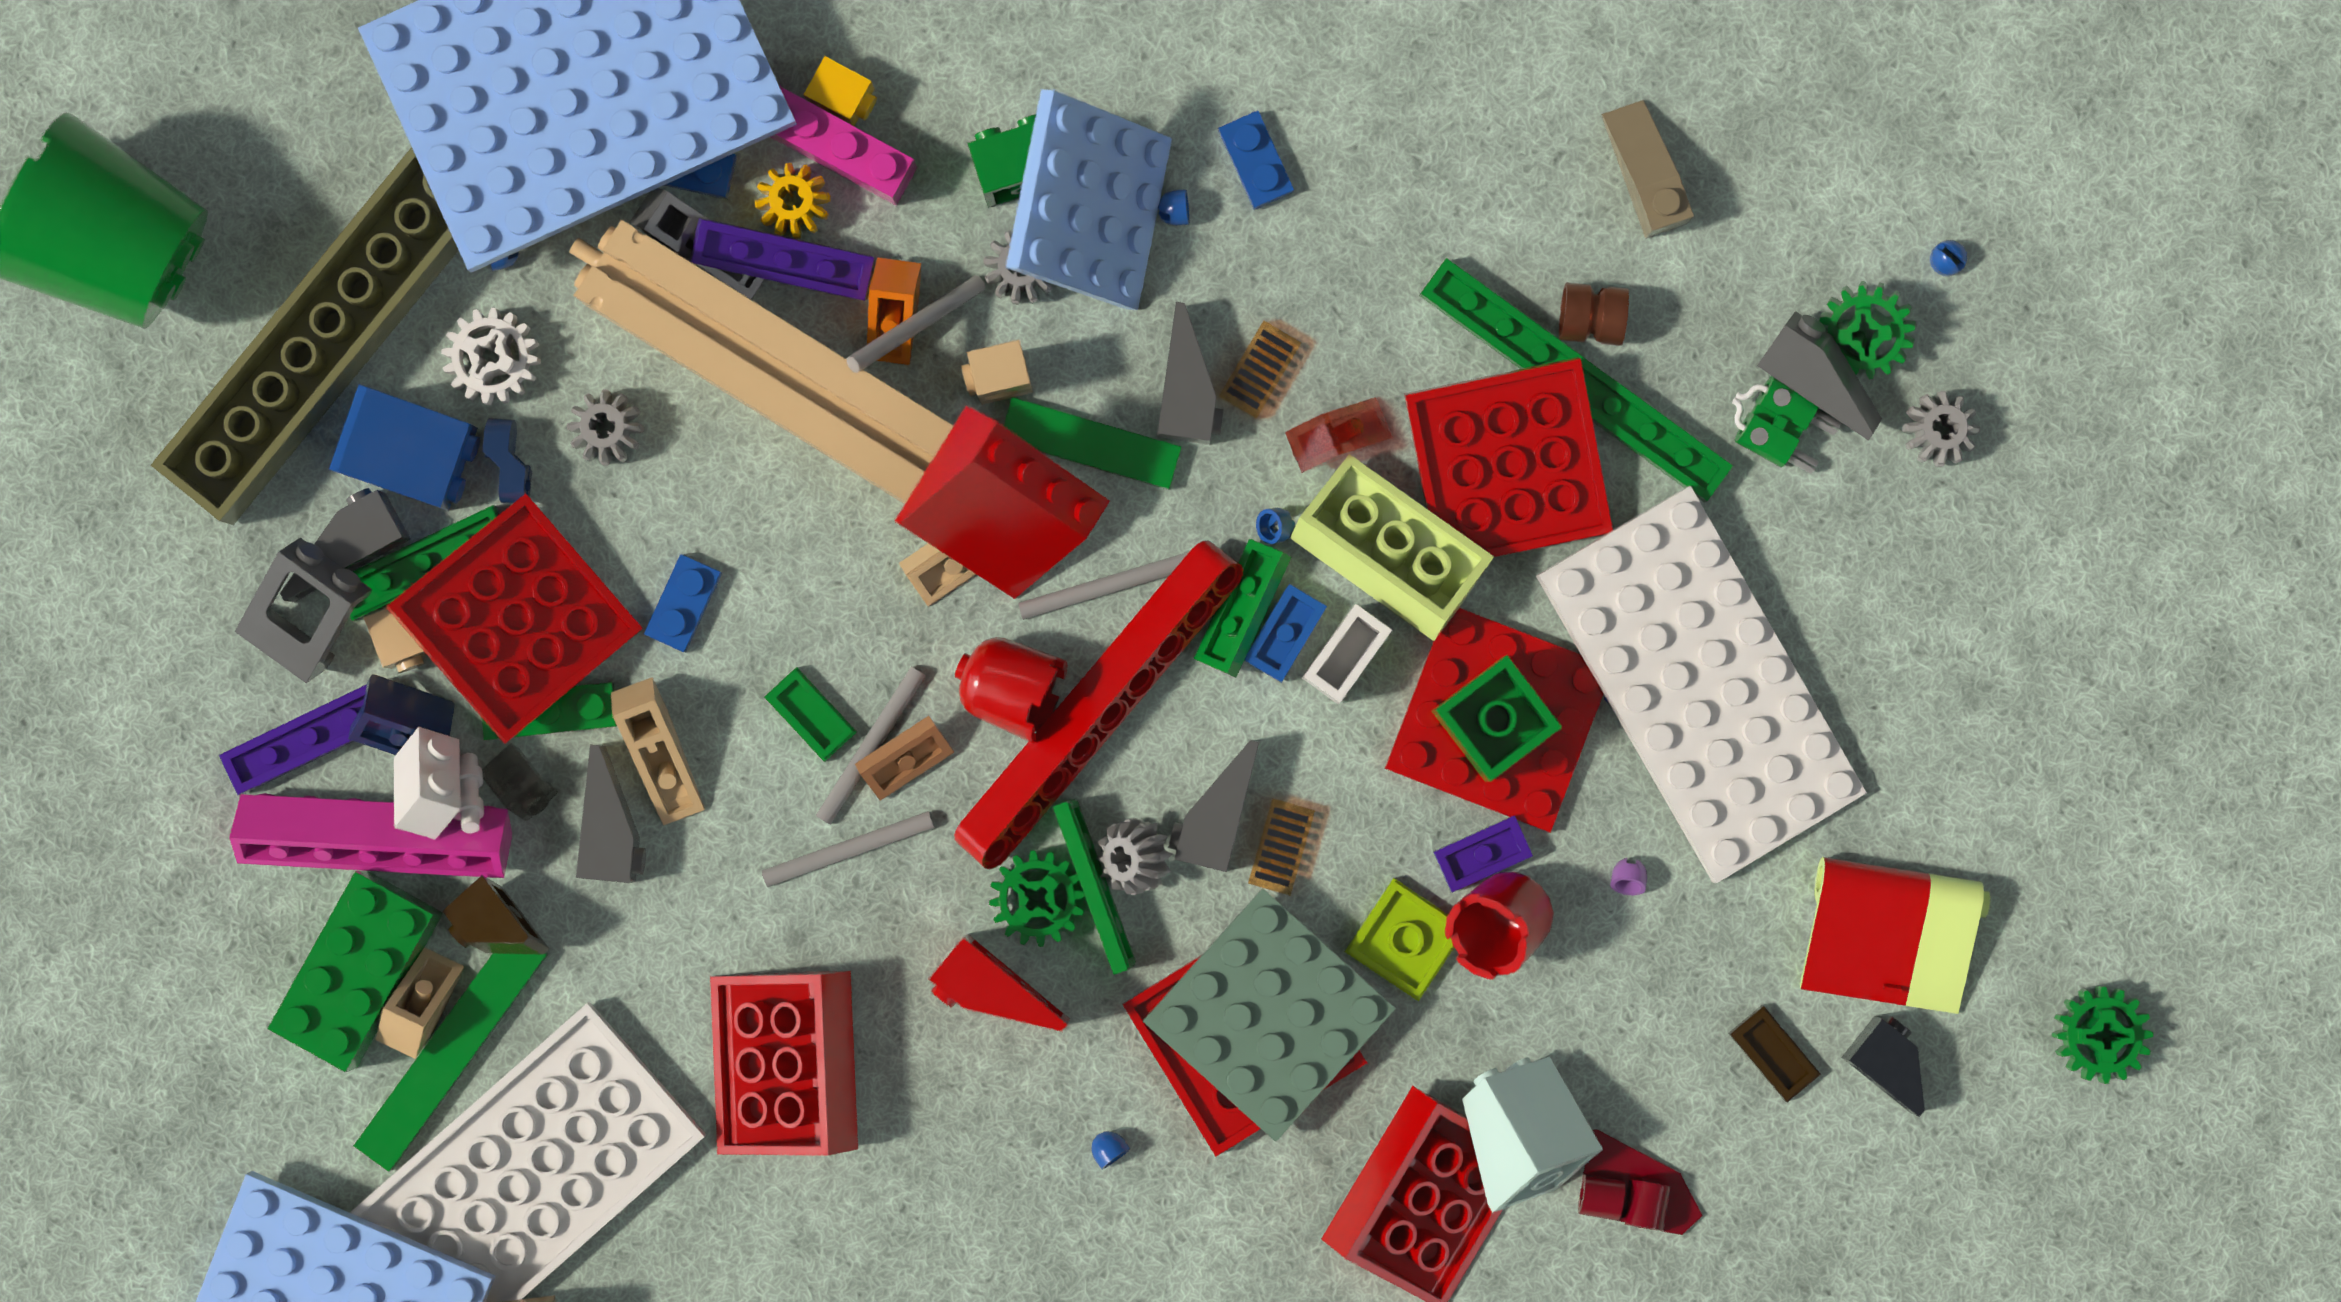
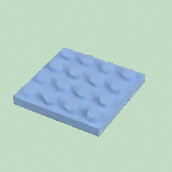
[1006,90,1172,310]

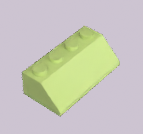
[1290,454,1494,641]

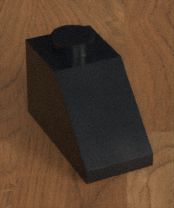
[1841,1016,1925,1117]

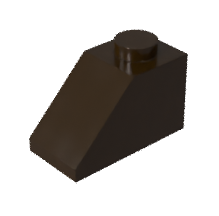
[443,875,549,955]

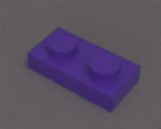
[1433,815,1533,892]

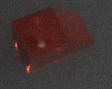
[1285,397,1393,473]

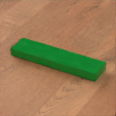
[1004,397,1182,490]
[350,505,500,621]
[1053,799,1137,975]

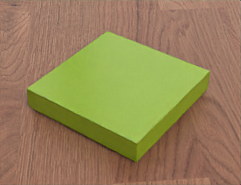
[1344,878,1454,1002]

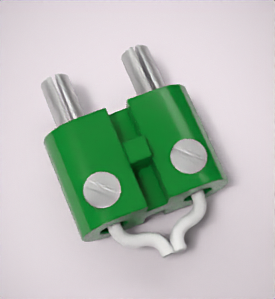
[1732,376,1841,474]

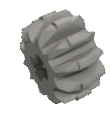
[983,230,1052,305]
[567,389,644,466]
[1902,391,1980,467]
[1096,818,1173,895]

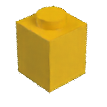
[803,56,877,126]

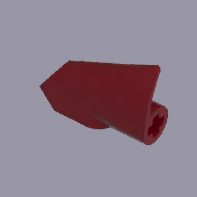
[1578,1129,1703,1235]

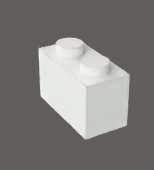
[1302,604,1392,704]

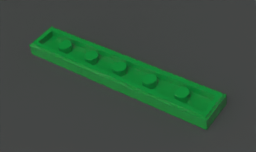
[353,952,549,1172]

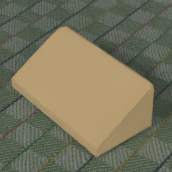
[899,544,976,607]

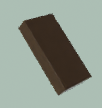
[1728,1005,1821,1103]

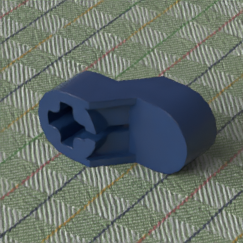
[483,418,532,504]

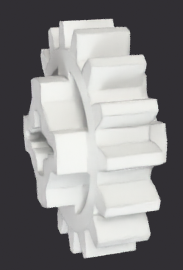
[441,308,541,405]

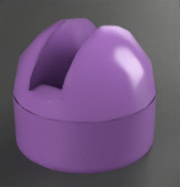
[1610,858,1648,895]

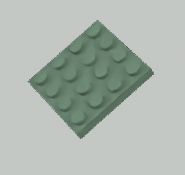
[1143,888,1396,1142]

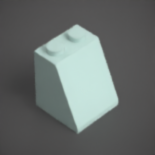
[1462,1057,1602,1213]

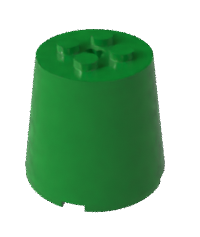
[0,112,208,329]

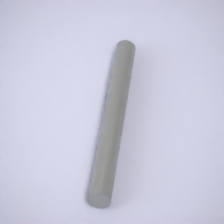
[847,275,985,373]
[1018,552,1188,620]
[816,666,926,825]
[762,811,935,887]

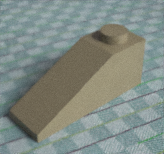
[1601,100,1694,239]

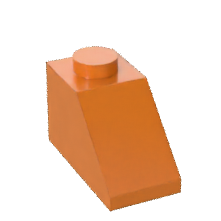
[867,257,921,365]

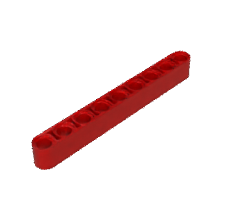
[954,540,1243,869]

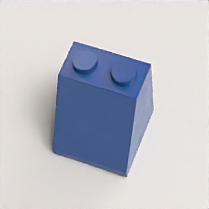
[329,384,480,511]

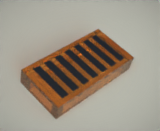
[1219,320,1301,420]
[1248,798,1315,896]

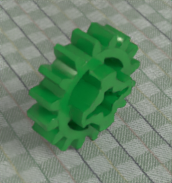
[1819,281,1917,379]
[989,850,1085,947]
[2052,986,2154,1084]

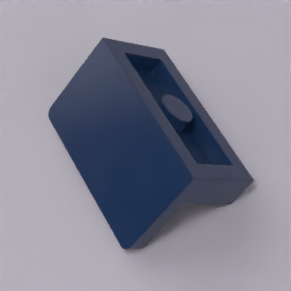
[348,674,455,755]

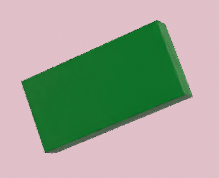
[764,667,857,762]

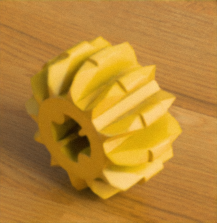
[755,163,831,239]

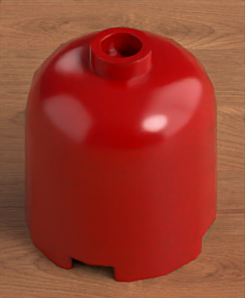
[955,637,1068,743]
[1445,871,1554,979]

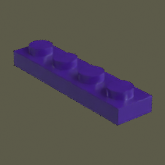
[690,218,874,301]
[219,684,367,795]

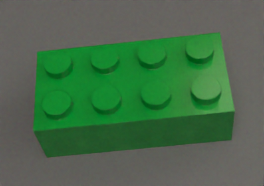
[267,871,443,1072]

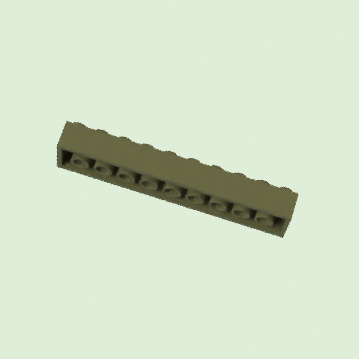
[151,147,459,525]

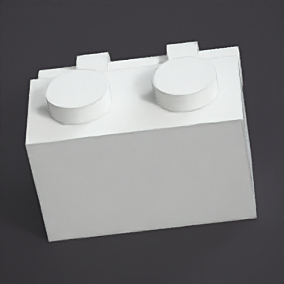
[394,727,484,839]

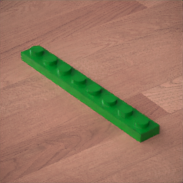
[1419,258,1733,503]

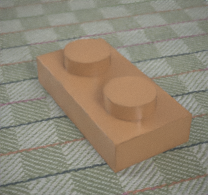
[855,716,954,801]

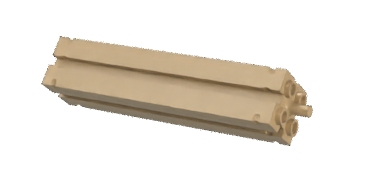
[570,220,953,504]

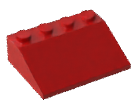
[894,406,1110,599]
[710,971,858,1156]
[1321,1086,1503,1302]

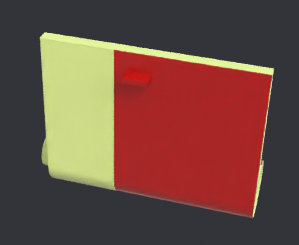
[1800,857,1990,1014]

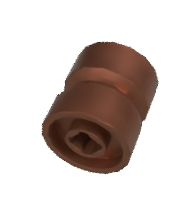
[1559,282,1629,346]

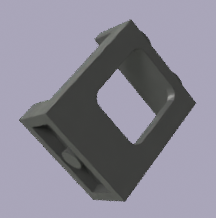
[235,537,372,684]

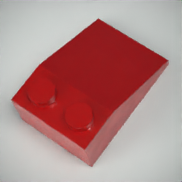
[928,934,1070,1032]

